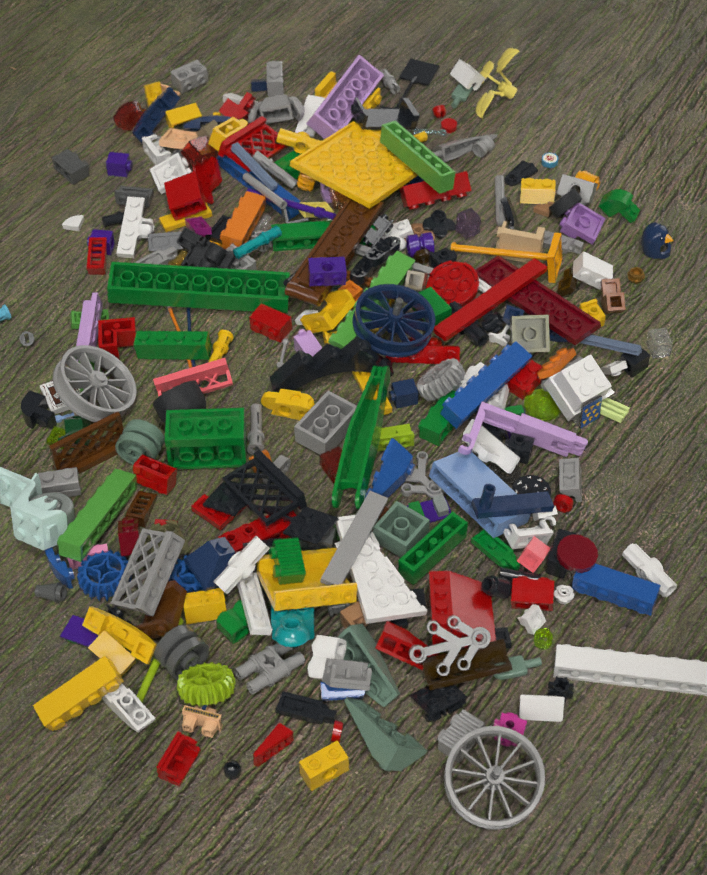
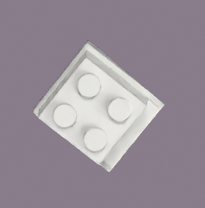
[544,355,614,422]

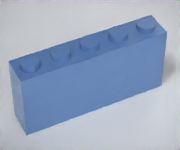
[429,452,531,538]

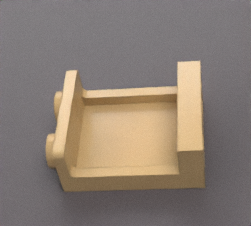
[496,221,545,263]

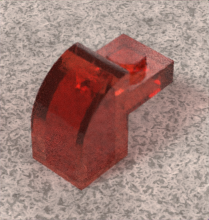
[113,101,146,132]

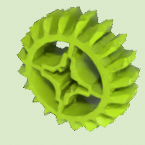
[177,662,236,707]

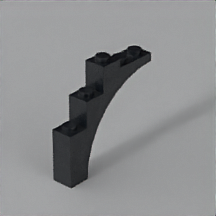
[270,336,394,393]

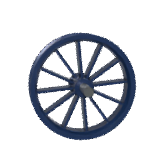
[352,284,435,357]

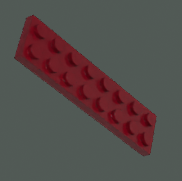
[476,255,601,345]

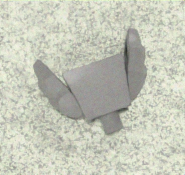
[248,94,305,124]

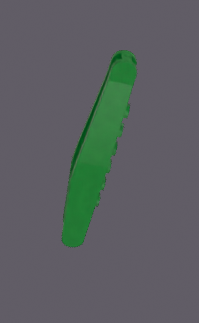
[332,366,390,509]

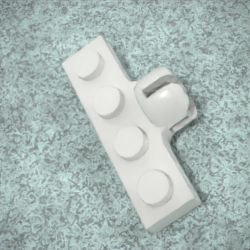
[116,196,154,258]

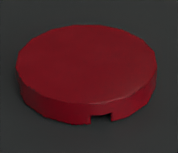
[557,534,598,573]

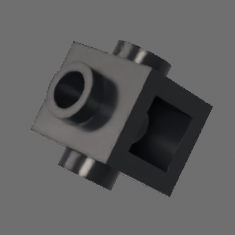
[505,432,535,465]

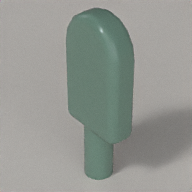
[451,83,473,108]
[493,655,542,680]

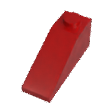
[375,621,440,670]

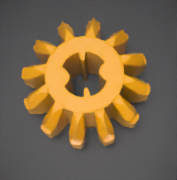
[297,172,317,192]

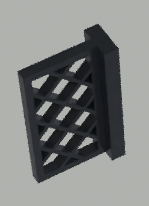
[222,449,307,527]

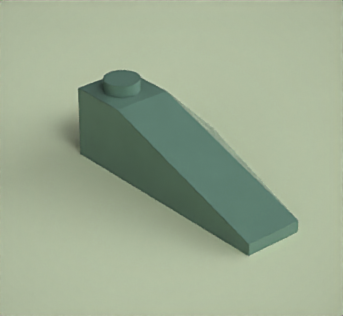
[337,623,400,707]
[345,697,427,772]

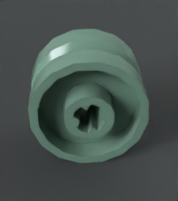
[115,419,165,465]

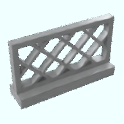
[110,528,185,616]

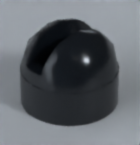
[224,760,242,780]

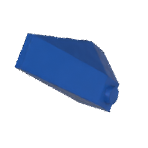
[365,438,415,498]

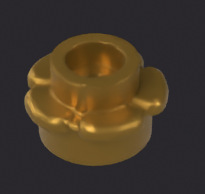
[627,267,645,283]

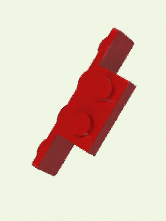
[190,152,222,204]
[386,337,460,364]

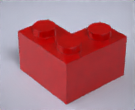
[98,317,137,360]

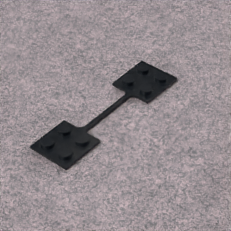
[379,58,440,109]
[203,481,339,546]

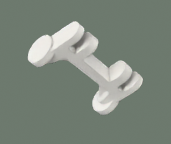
[488,311,510,346]

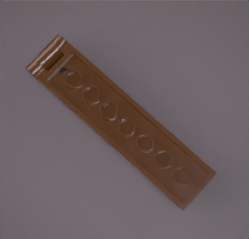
[285,198,384,307]

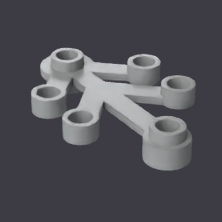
[401,451,445,498]
[409,615,491,676]

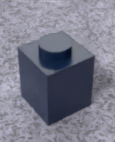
[389,378,418,409]

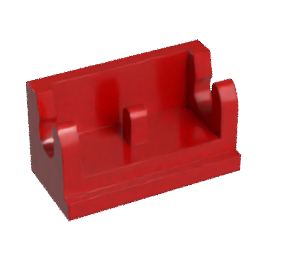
[156,731,201,787]

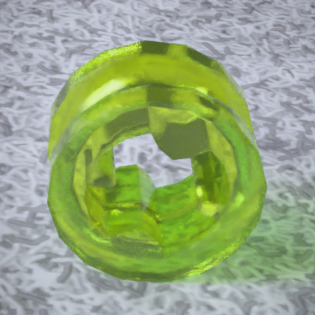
[534,628,553,650]

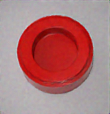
[441,118,457,133]
[553,494,574,513]
[331,720,343,743]

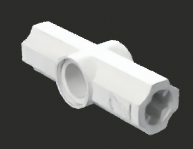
[214,536,270,594]
[622,543,677,598]

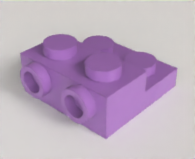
[559,202,605,244]

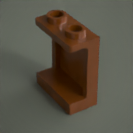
[135,580,187,639]

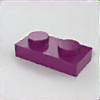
[185,216,212,237]

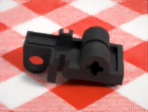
[176,227,236,269]

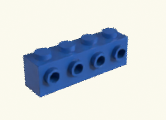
[572,564,661,616]

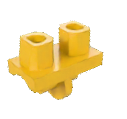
[144,82,162,107]

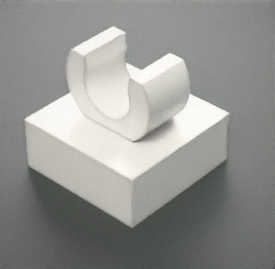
[532,506,558,528]
[518,604,546,635]

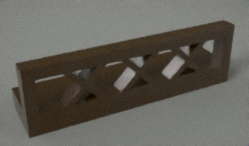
[421,639,513,690]

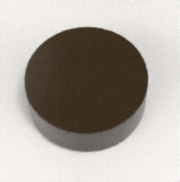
[413,249,430,265]

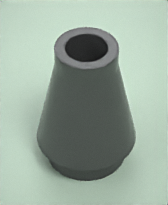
[35,582,67,603]

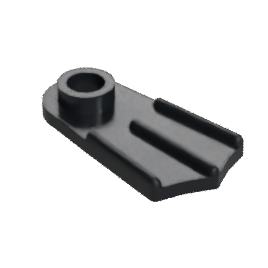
[504,160,538,186]

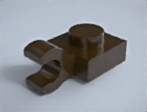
[557,267,577,297]

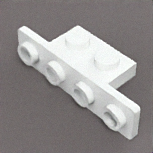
[462,419,520,474]

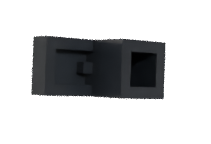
[21,390,57,429]

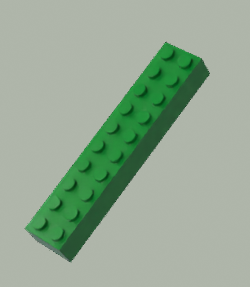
[107,262,290,314]

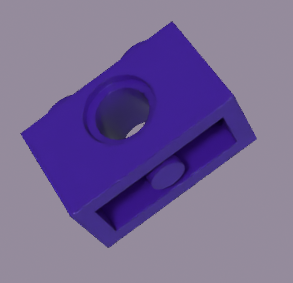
[308,257,346,286]

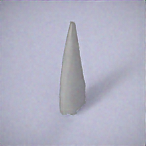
[433,134,497,162]

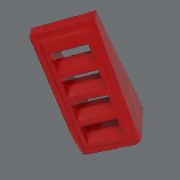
[86,237,107,275]
[253,723,294,768]

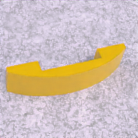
[82,606,156,664]

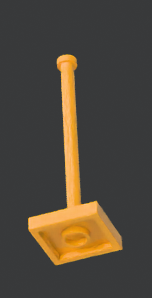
[451,233,563,283]

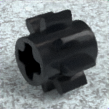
[482,310,504,333]
[547,676,574,704]

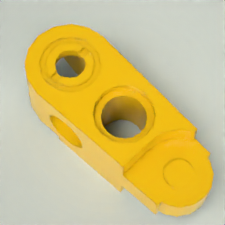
[261,389,315,420]

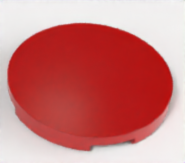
[426,261,479,307]

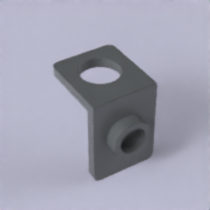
[281,208,309,224]

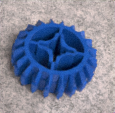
[77,549,132,601]

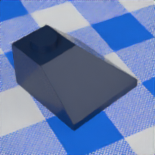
[184,537,235,591]

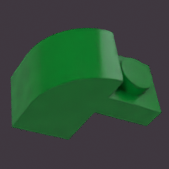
[598,189,640,223]

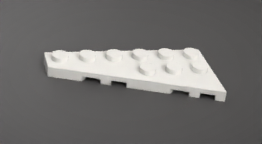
[335,515,427,624]

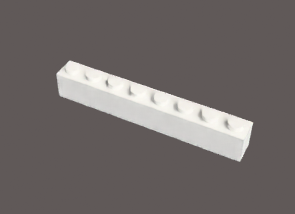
[553,644,707,696]

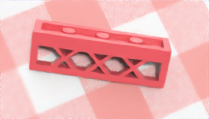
[153,358,233,396]

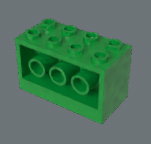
[165,408,247,469]

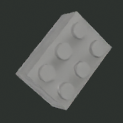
[294,391,357,458]

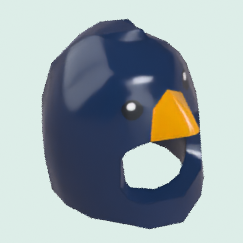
[641,222,673,259]

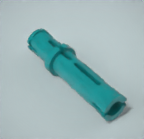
[233,225,282,259]

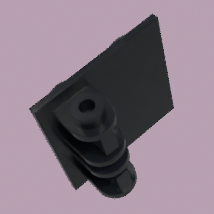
[410,679,467,722]

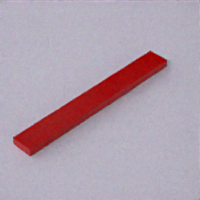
[433,258,547,341]

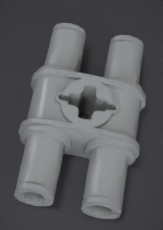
[234,643,305,695]

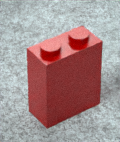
[164,171,207,221]

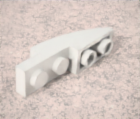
[101,684,155,733]

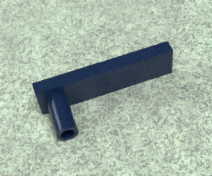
[471,484,554,519]

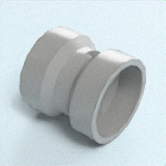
[472,135,495,158]

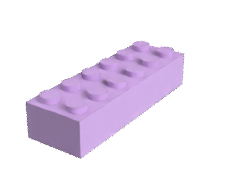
[306,55,384,139]

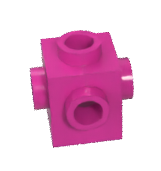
[493,712,527,747]

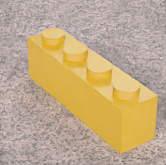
[33,656,124,731]

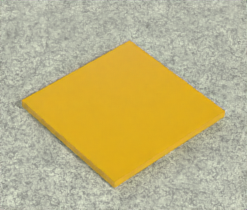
[290,121,418,209]

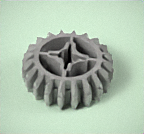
[416,358,466,401]

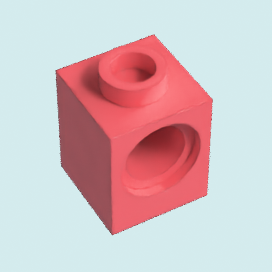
[517,536,550,573]

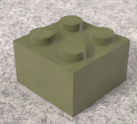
[510,315,550,353]

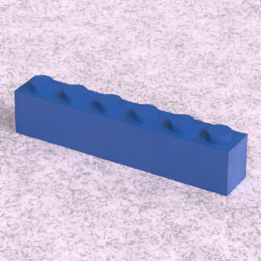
[440,341,532,429]

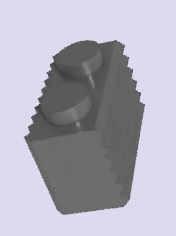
[52,149,89,185]

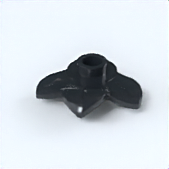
[422,210,456,238]

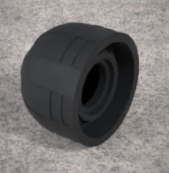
[152,381,206,424]

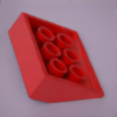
[429,571,496,648]

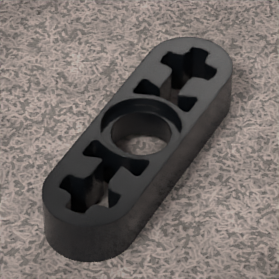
[364,236,401,267]
[349,255,378,285]

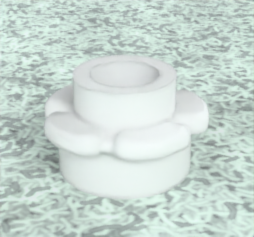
[554,585,574,604]

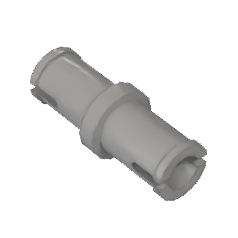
[380,69,401,94]

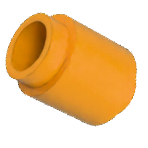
[575,171,601,191]

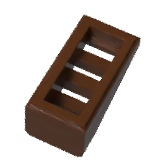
[125,491,158,527]

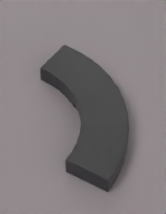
[500,197,521,231]

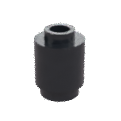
[482,575,512,599]

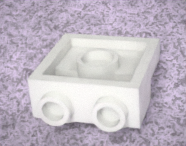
[150,153,192,194]

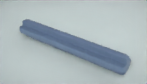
[231,142,278,191]
[579,335,642,356]

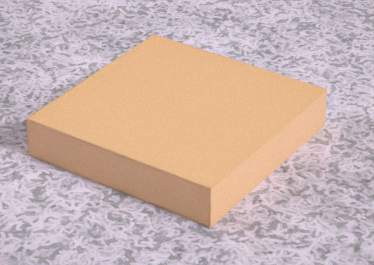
[159,128,200,151]

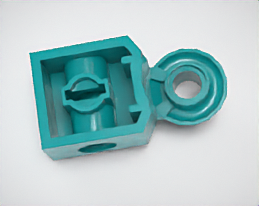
[271,606,315,647]

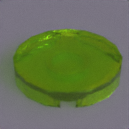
[524,389,561,422]

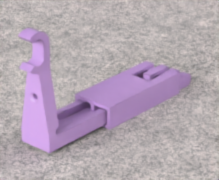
[458,402,588,457]

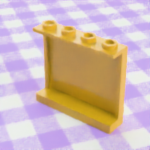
[257,548,357,611]

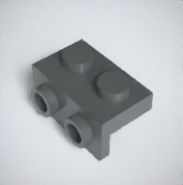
[114,186,154,207]

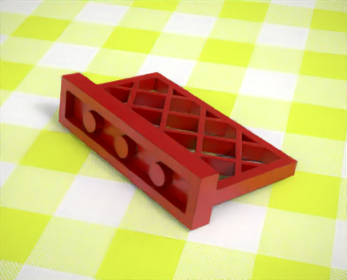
[218,116,288,173]

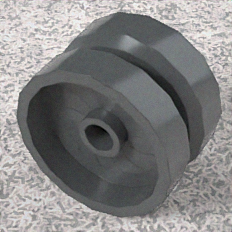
[154,625,209,680]

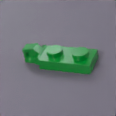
[471,529,520,570]

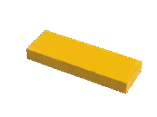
[159,203,213,233]

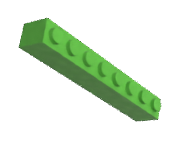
[328,251,415,349]

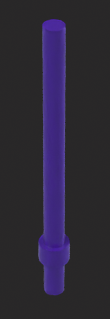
[247,188,336,220]

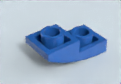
[45,548,75,589]

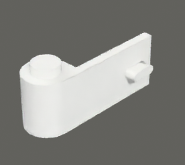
[295,95,325,137]

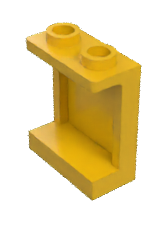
[300,289,356,333]

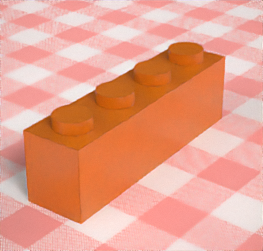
[220,191,266,249]

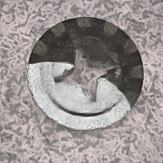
[490,463,521,485]

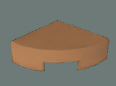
[533,202,555,218]

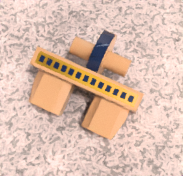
[182,704,223,738]

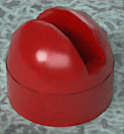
[432,105,446,118]

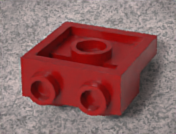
[506,360,546,400]

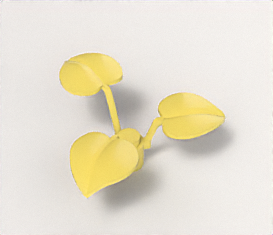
[476,48,520,119]

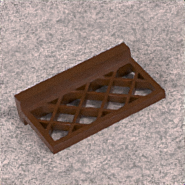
[49,411,124,474]

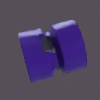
[406,232,435,258]

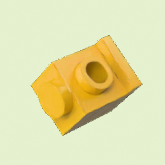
[579,299,606,326]

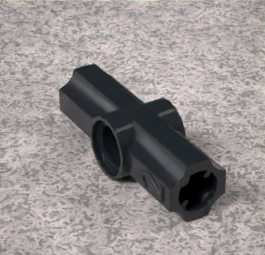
[449,301,489,347]

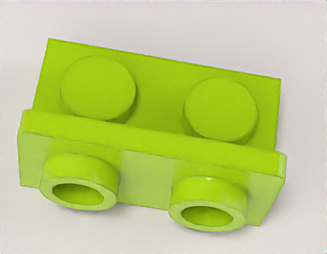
[377,424,414,452]

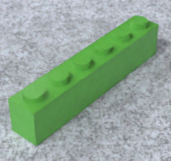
[380,121,455,194]
[57,468,137,562]

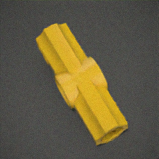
[276,128,321,154]

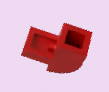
[219,92,256,120]

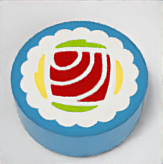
[541,153,558,168]

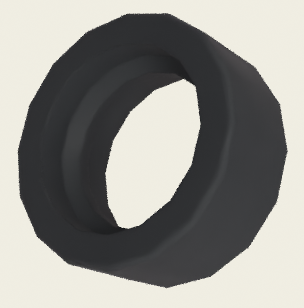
[549,188,582,218]

